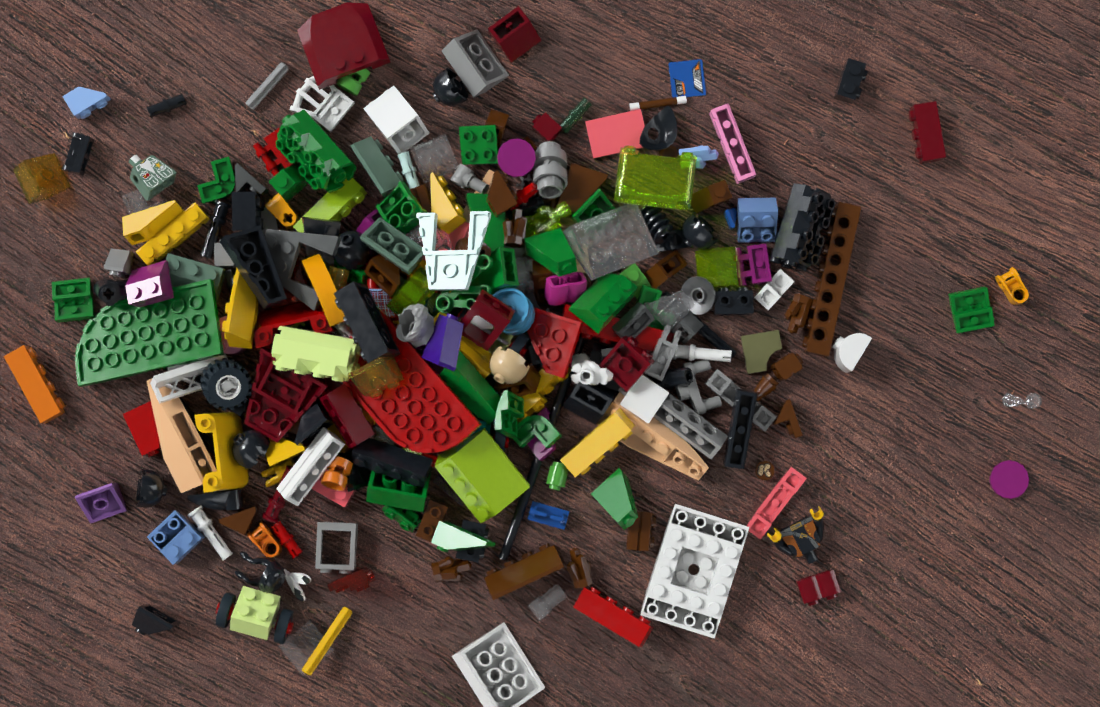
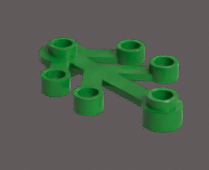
[435,254,493,313]

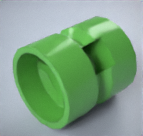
[336,69,370,96]

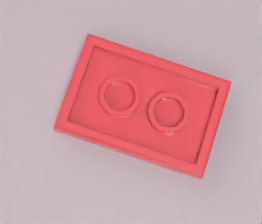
[585,109,645,159]

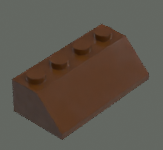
[484,543,564,600]

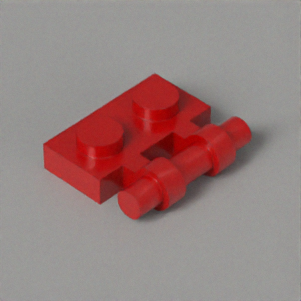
[253,128,297,176]

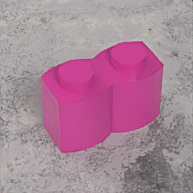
[544,272,587,306]

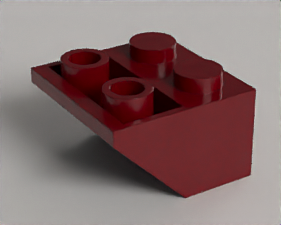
[488,6,541,63]

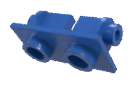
[527,501,569,530]

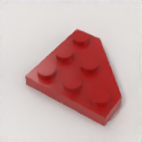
[527,308,584,379]

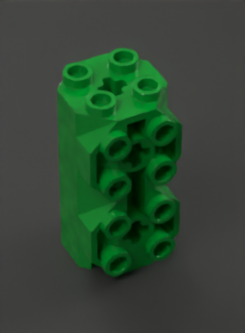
[276,110,357,193]

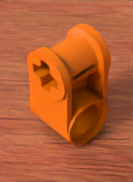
[247,521,282,557]

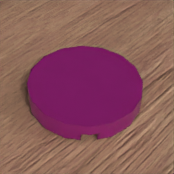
[497,138,536,178]
[989,460,1029,499]

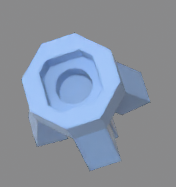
[679,145,719,169]

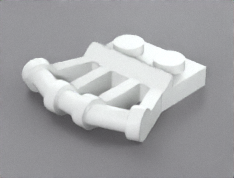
[289,76,355,132]

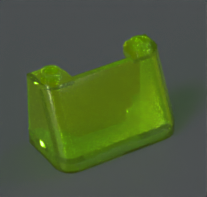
[614,146,697,210]

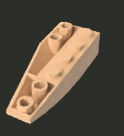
[146,378,217,493]
[597,392,709,481]

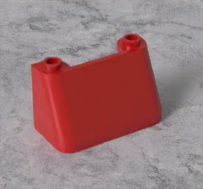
[254,302,337,350]

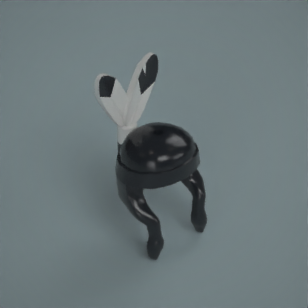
[235,551,311,601]

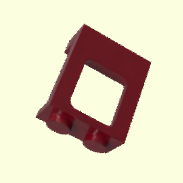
[459,289,515,351]

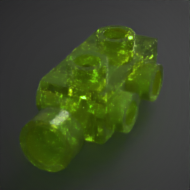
[525,201,572,238]

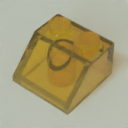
[13,153,71,204]
[348,357,404,398]

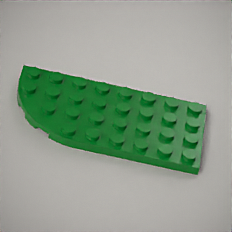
[75,279,224,387]

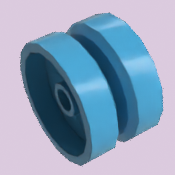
[492,288,535,336]

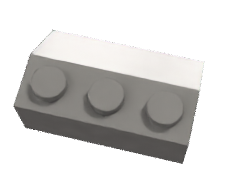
[442,29,509,98]

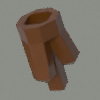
[503,207,527,248]
[785,294,813,334]
[566,548,593,588]
[431,556,472,583]

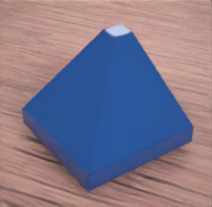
[724,208,737,230]

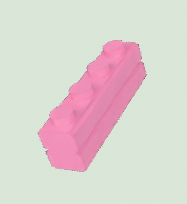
[709,103,756,184]

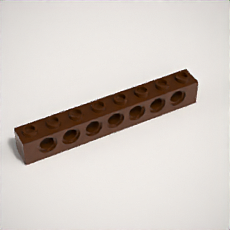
[802,202,861,357]

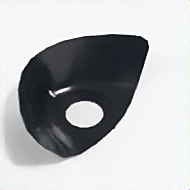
[639,106,678,150]

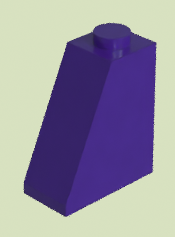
[421,313,464,371]

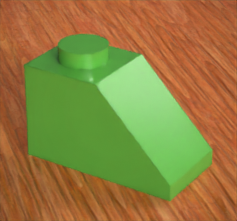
[619,263,652,300]

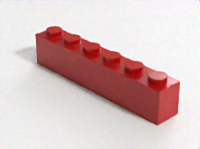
[561,304,674,353]

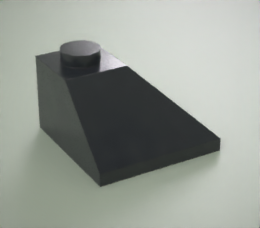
[294,403,334,446]
[132,604,180,636]

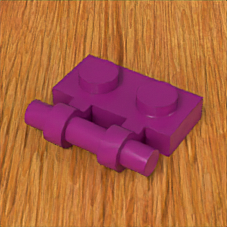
[733,244,772,287]

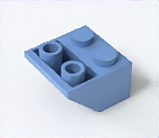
[737,198,778,243]
[147,510,205,565]

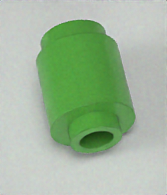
[546,462,569,491]

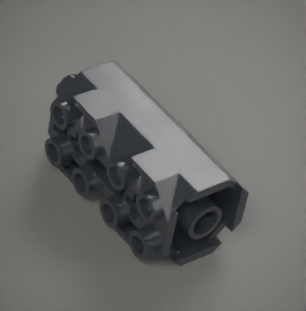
[770,183,835,272]

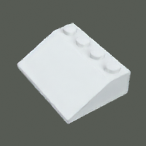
[452,622,545,707]

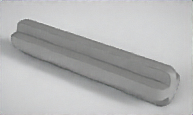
[246,62,289,110]

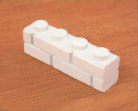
[276,427,345,506]

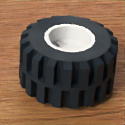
[200,358,252,411]

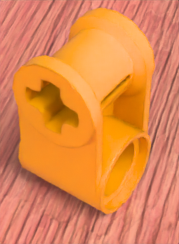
[264,193,299,230]
[995,267,1029,305]

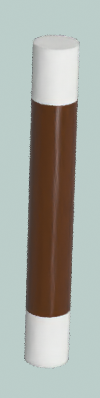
[629,96,687,111]

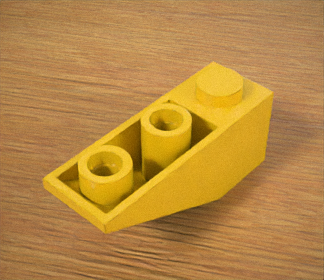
[430,172,467,234]
[122,200,184,246]

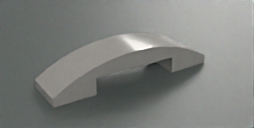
[705,369,777,432]

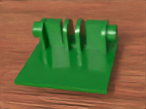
[459,125,499,165]

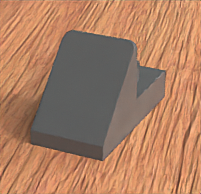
[235,163,268,197]

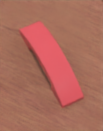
[746,467,807,540]

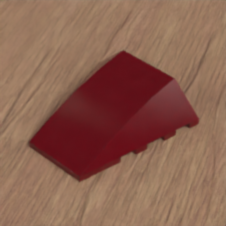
[244,347,329,443]

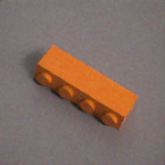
[4,345,65,424]

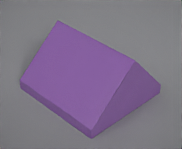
[75,483,127,524]

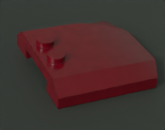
[297,2,391,90]

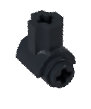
[93,276,128,306]

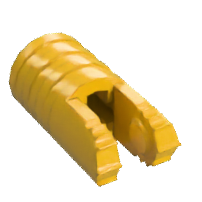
[261,458,295,487]

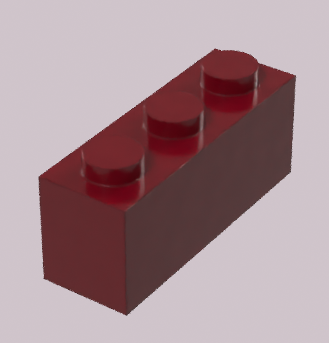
[908,101,946,164]
[319,384,375,449]

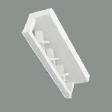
[150,353,228,404]

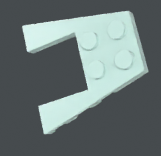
[417,211,491,291]

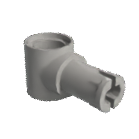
[450,164,489,194]

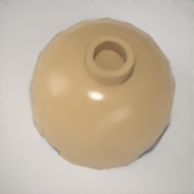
[489,346,530,384]

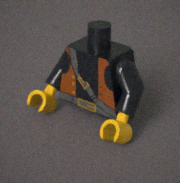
[767,506,824,564]

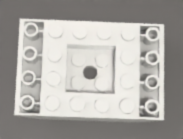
[640,504,750,639]

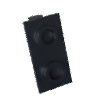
[507,196,546,220]

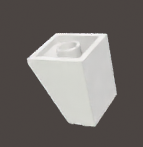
[363,86,429,154]

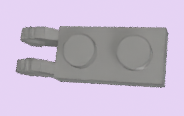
[645,325,682,381]

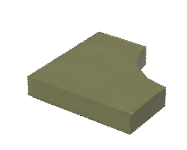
[741,330,782,374]

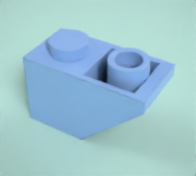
[62,87,111,119]

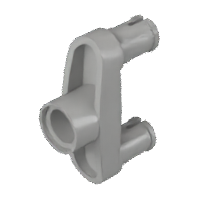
[675,360,722,415]

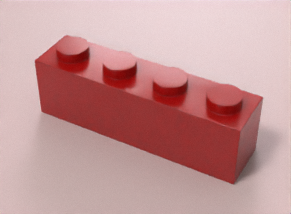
[573,586,654,648]

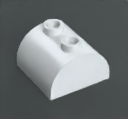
[832,333,872,373]

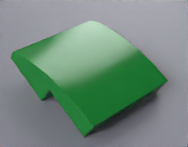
[52,278,95,323]
[948,286,995,333]
[494,390,524,438]

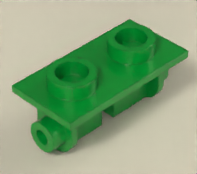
[382,505,422,533]

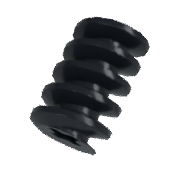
[638,201,675,244]

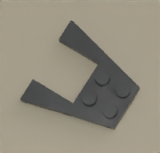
[264,229,342,310]

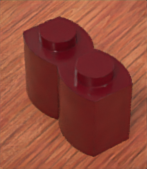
[796,569,841,606]

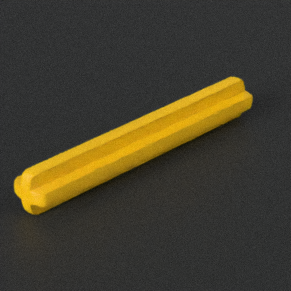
[302,607,352,676]

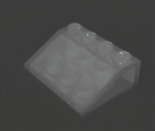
[563,201,659,281]

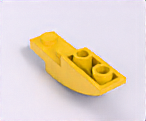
[517,367,571,424]

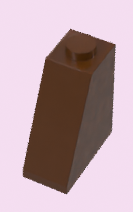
[557,163,608,216]

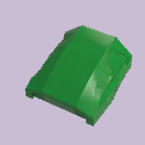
[376,181,427,235]

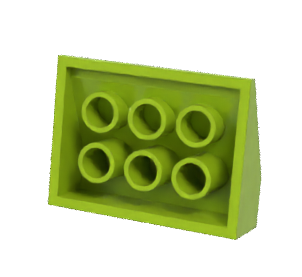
[435,428,530,523]

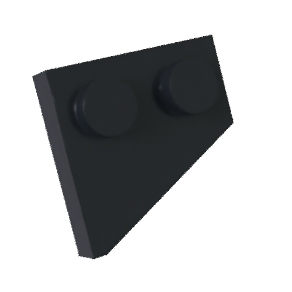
[346,450,371,492]

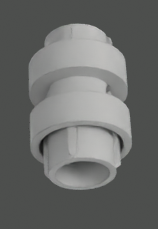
[533,141,568,199]

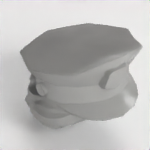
[396,303,434,348]

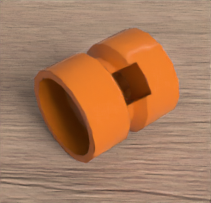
[321,456,353,491]

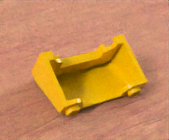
[195,412,249,493]

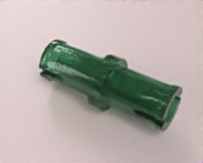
[559,97,592,134]

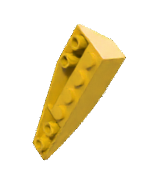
[222,267,258,349]

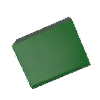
[572,189,619,239]

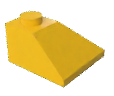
[266,437,308,466]

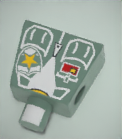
[129,155,177,201]

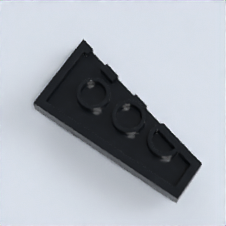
[302,217,341,287]

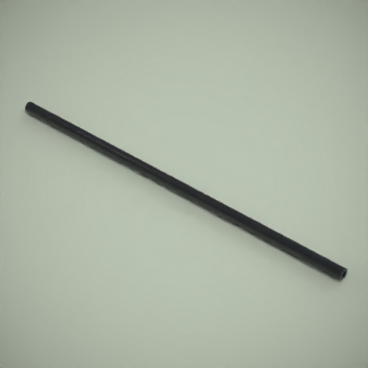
[498,251,616,561]

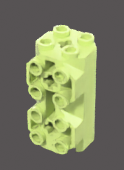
[271,326,362,382]

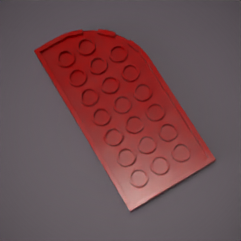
[342,309,482,453]

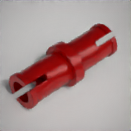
[270,521,303,559]

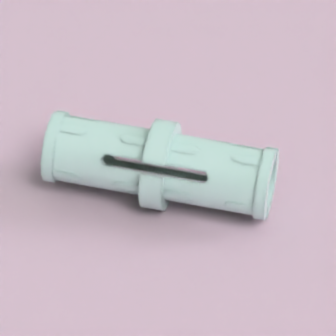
[397,151,420,189]

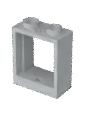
[315,522,358,574]

